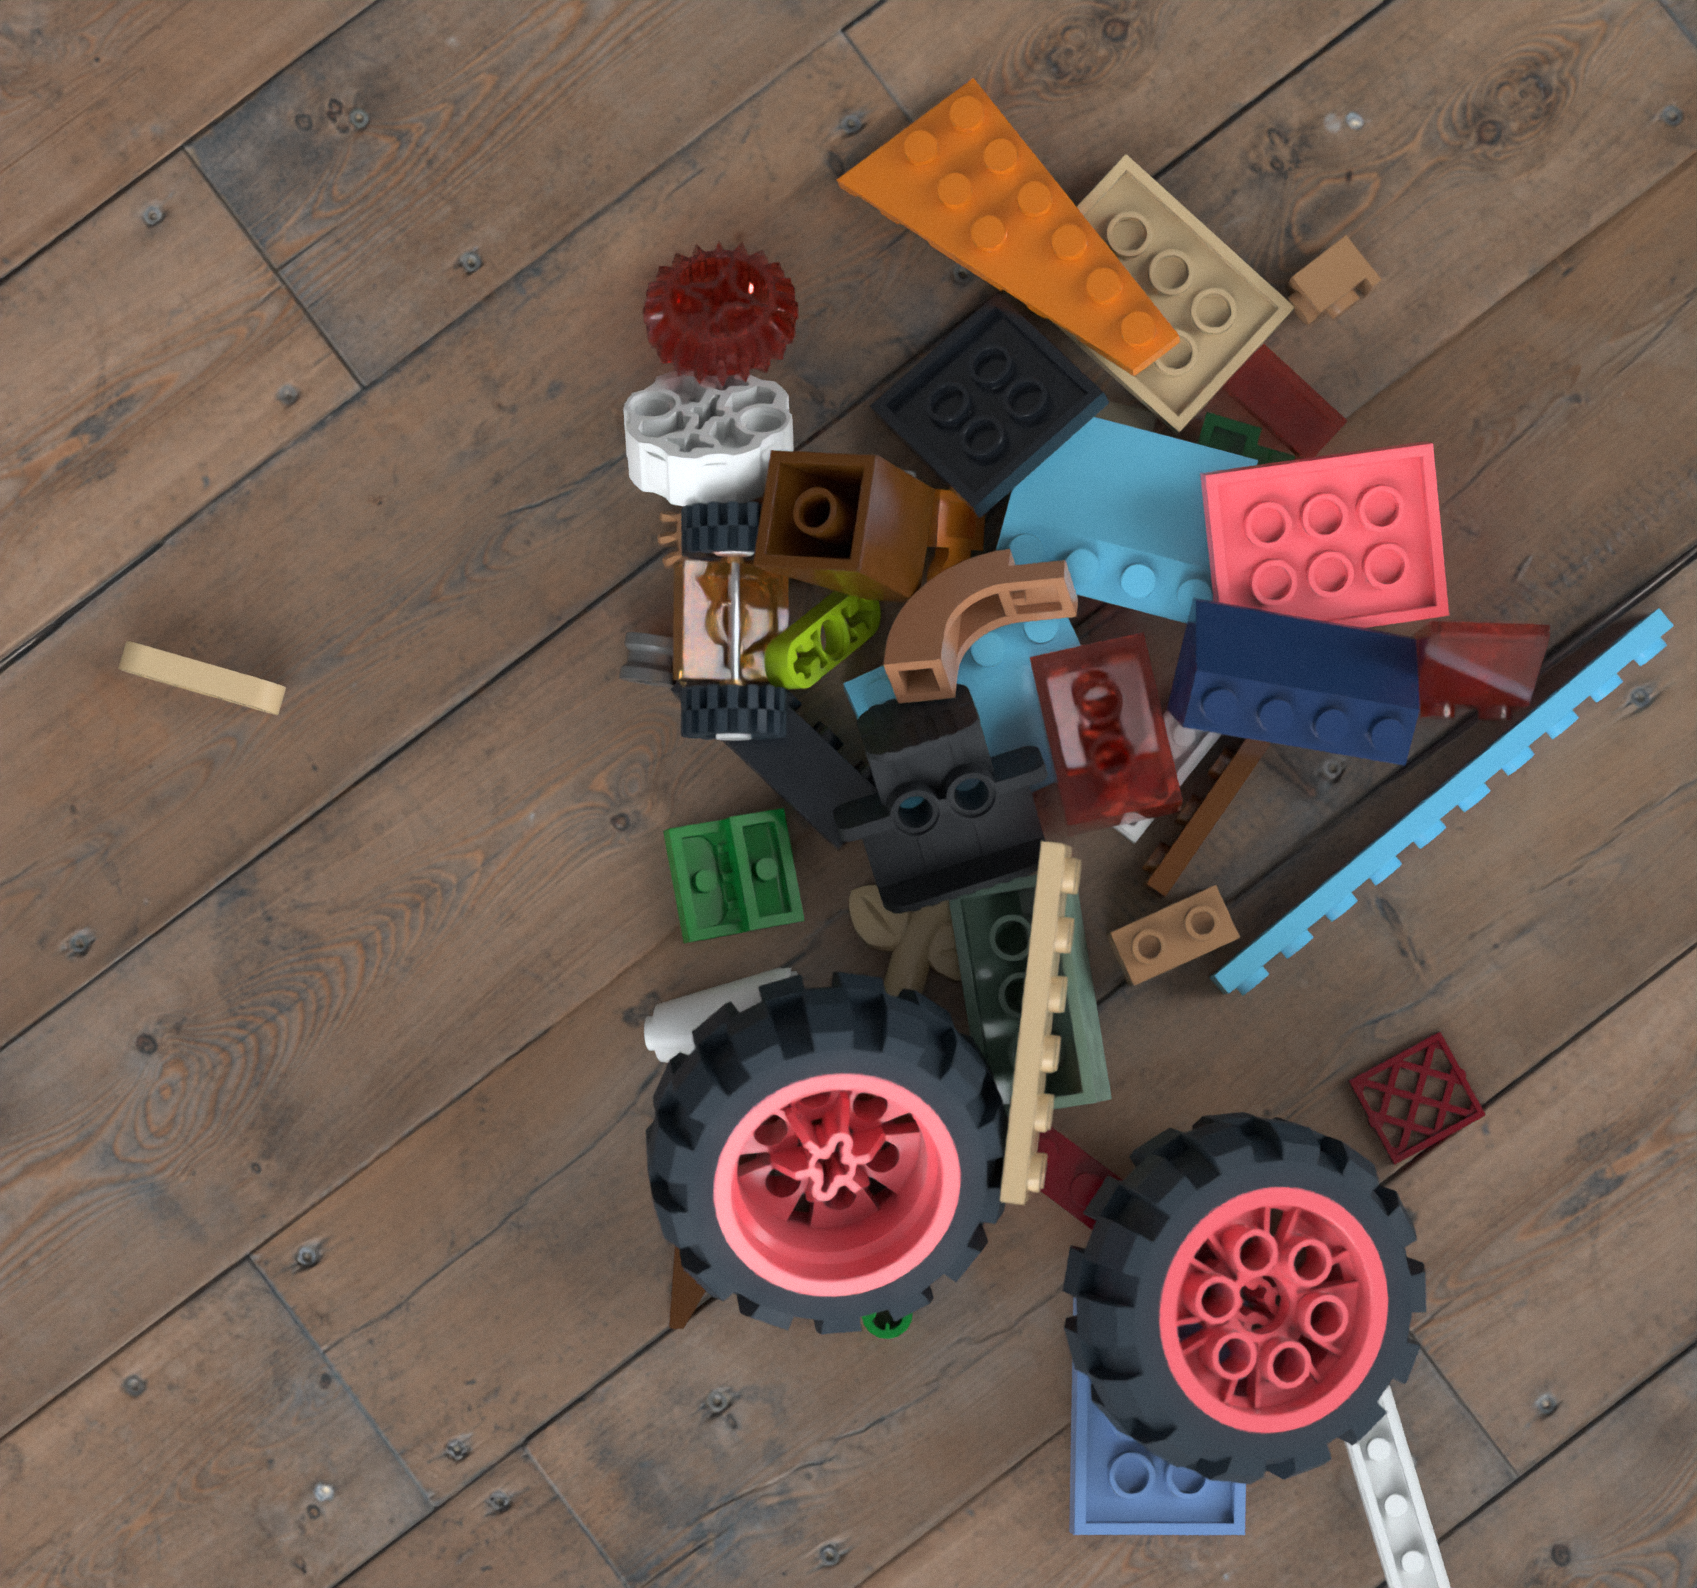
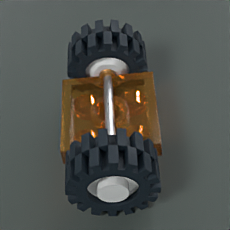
[673,501,789,740]

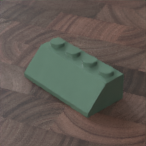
[949,874,1112,1116]

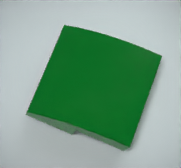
[663,808,805,944]

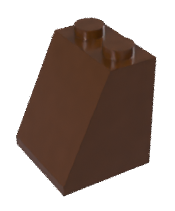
[753,450,935,602]

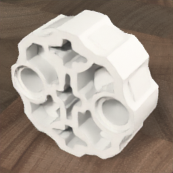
[623,366,794,506]

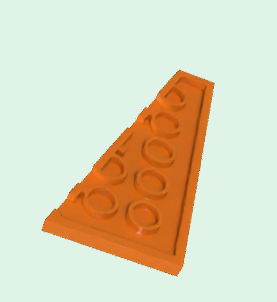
[837,78,1180,376]

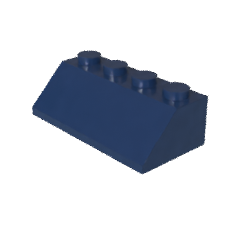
[1167,597,1420,766]

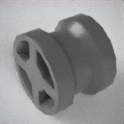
[619,632,683,687]

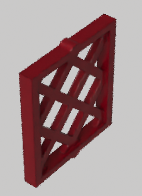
[1348,1031,1486,1165]

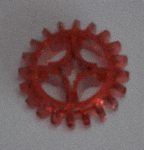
[643,240,799,387]

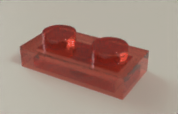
[1223,343,1348,459]

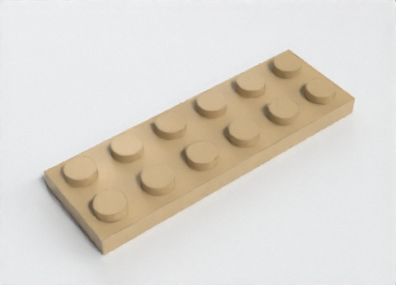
[1000,841,1081,1205]

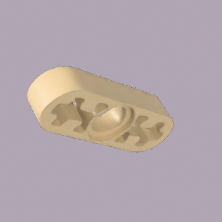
[118,641,286,715]

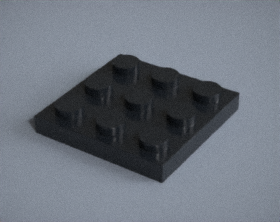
[870,293,1109,518]

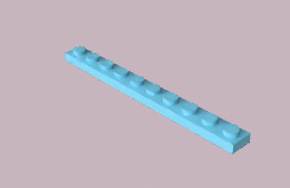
[1209,608,1674,996]

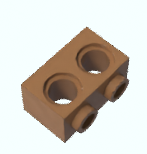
[1106,885,1240,987]

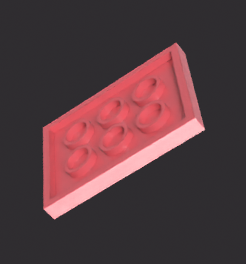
[1200,441,1449,628]

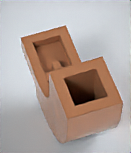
[883,549,1078,703]

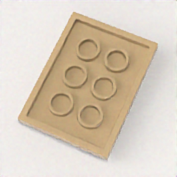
[1049,154,1295,436]

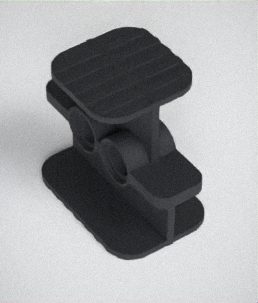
[833,684,1048,914]

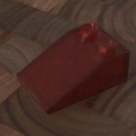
[1411,621,1550,721]
[1030,632,1183,837]

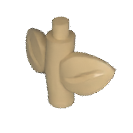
[849,885,962,997]

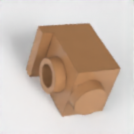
[1286,235,1382,325]

